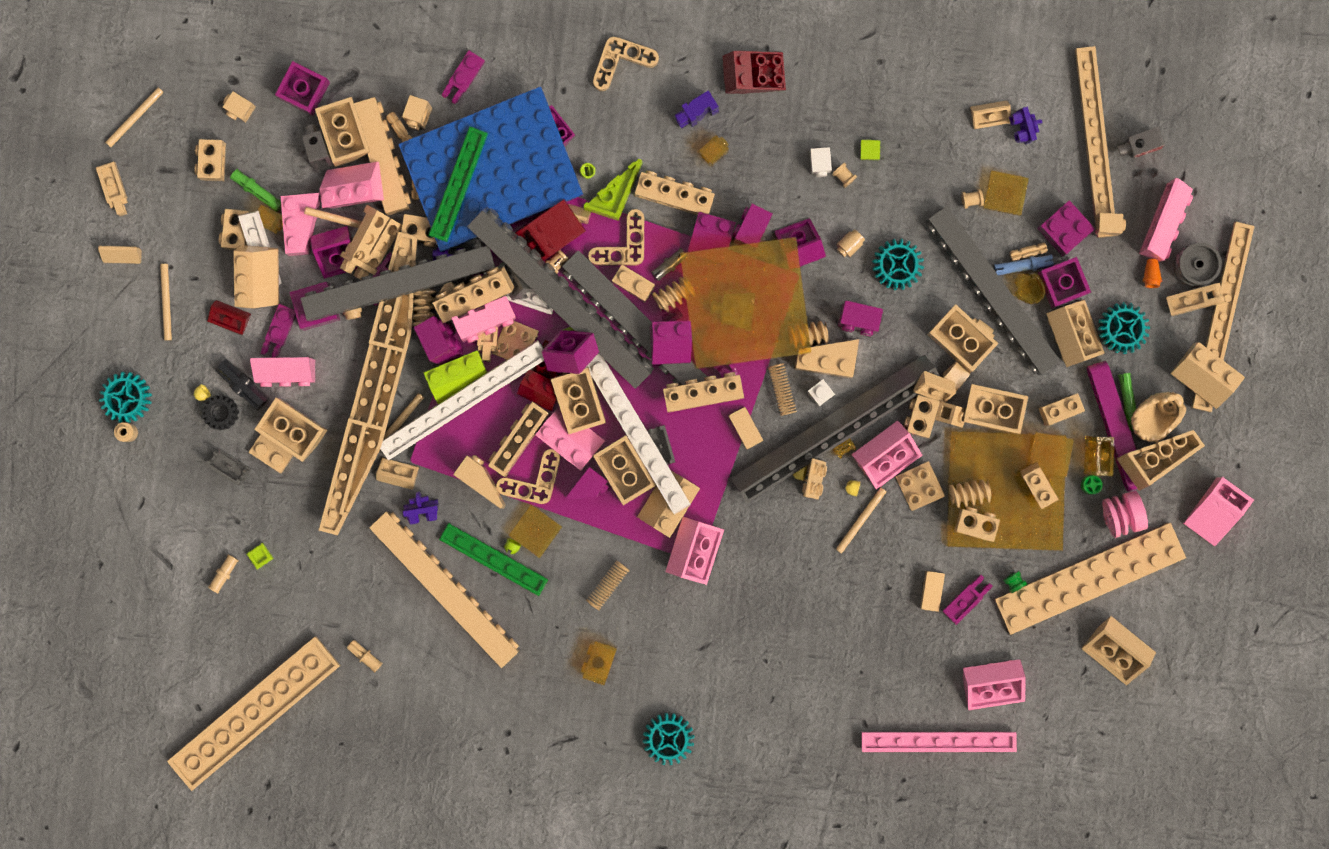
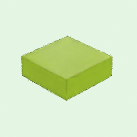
[860,140,880,160]
[247,543,274,570]

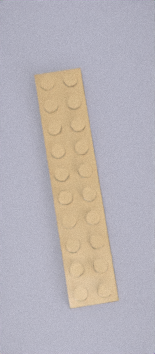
[994,523,1186,635]
[167,636,341,791]

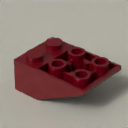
[722,51,786,94]
[515,199,586,261]
[517,340,565,411]

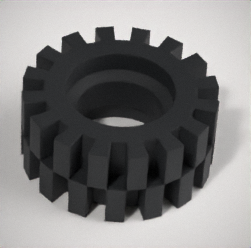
[201,395,239,430]

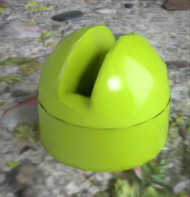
[579,163,595,179]
[504,538,521,554]

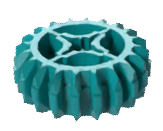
[872,239,924,290]
[1098,302,1150,354]
[99,372,152,423]
[643,713,695,765]

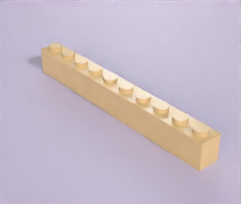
[370,512,519,668]

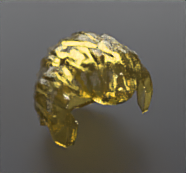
[1014,273,1045,304]

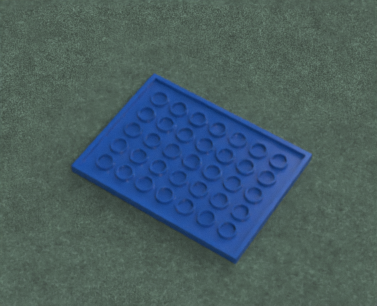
[399,87,584,252]

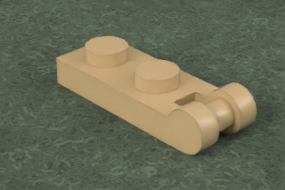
[1166,283,1225,316]

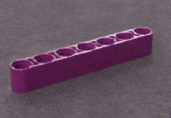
[1087,361,1137,492]

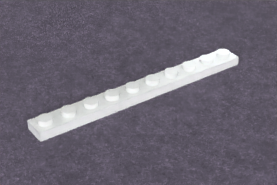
[381,340,544,460]
[588,353,691,515]

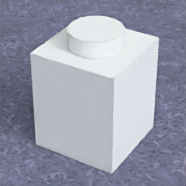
[809,147,832,177]
[807,379,835,407]

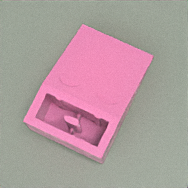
[1183,477,1254,546]

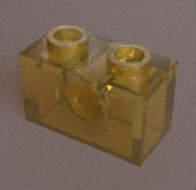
[1084,436,1114,476]
[581,640,617,685]

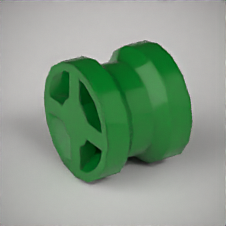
[1081,475,1103,494]
[1003,570,1027,594]

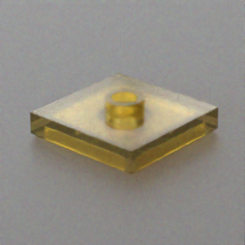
[983,170,1029,216]
[1029,432,1074,477]
[509,504,562,558]

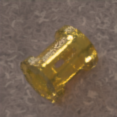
[833,438,856,459]

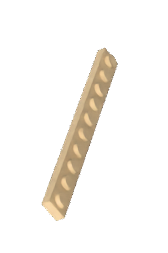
[1075,46,1116,238]
[1191,222,1254,412]

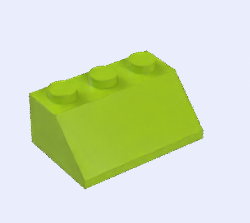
[424,351,488,404]

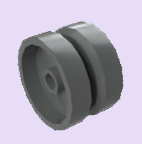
[1173,243,1222,287]

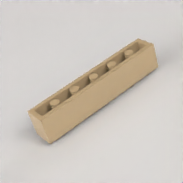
[354,97,411,216]

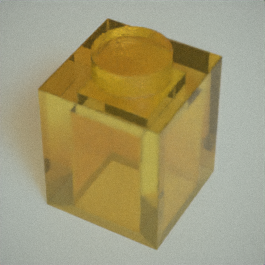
[699,135,729,167]
[258,204,283,234]

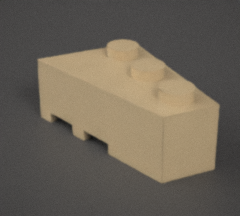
[795,339,859,378]

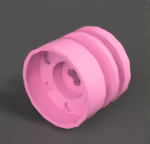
[1102,491,1148,538]

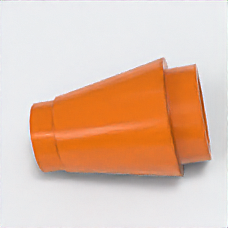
[1143,259,1162,288]

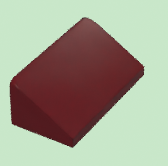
[207,300,251,335]

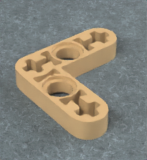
[593,37,659,91]
[588,209,644,266]
[496,449,560,504]

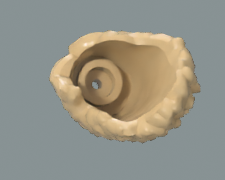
[1131,392,1186,443]

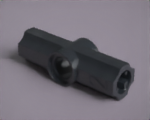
[215,359,269,410]

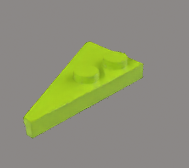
[583,159,642,221]

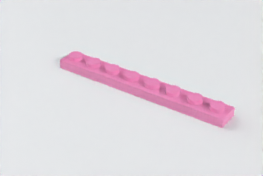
[861,732,1017,752]

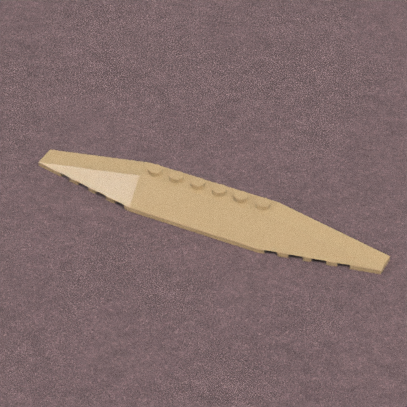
[319,232,417,535]

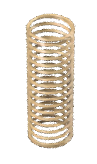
[768,363,797,416]
[586,560,629,610]

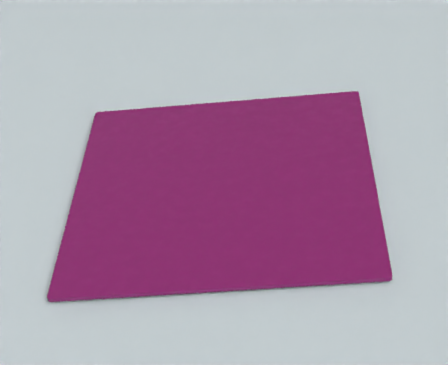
[411,197,799,554]

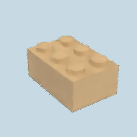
[593,436,656,505]

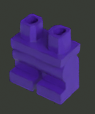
[675,90,719,129]

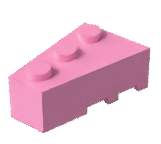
[281,193,321,256]
[452,296,516,344]

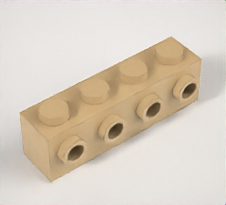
[635,171,715,215]
[433,267,514,323]
[663,372,744,413]
[488,402,549,477]

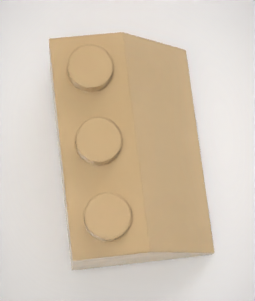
[315,97,370,167]
[234,245,279,308]
[1046,300,1104,367]
[927,304,998,373]
[1170,342,1245,409]
[551,365,606,434]
[254,398,328,462]
[637,471,700,538]
[1082,616,1156,685]

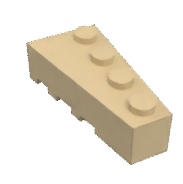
[1117,430,1205,490]

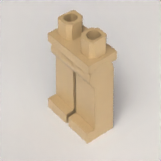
[340,205,402,280]

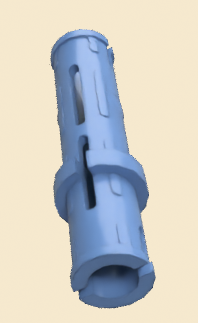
[994,254,1054,275]

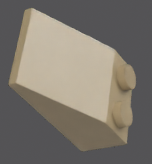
[963,384,1028,435]
[453,455,506,509]

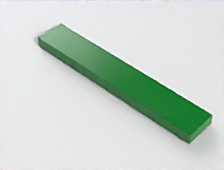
[429,126,488,242]
[439,523,549,596]

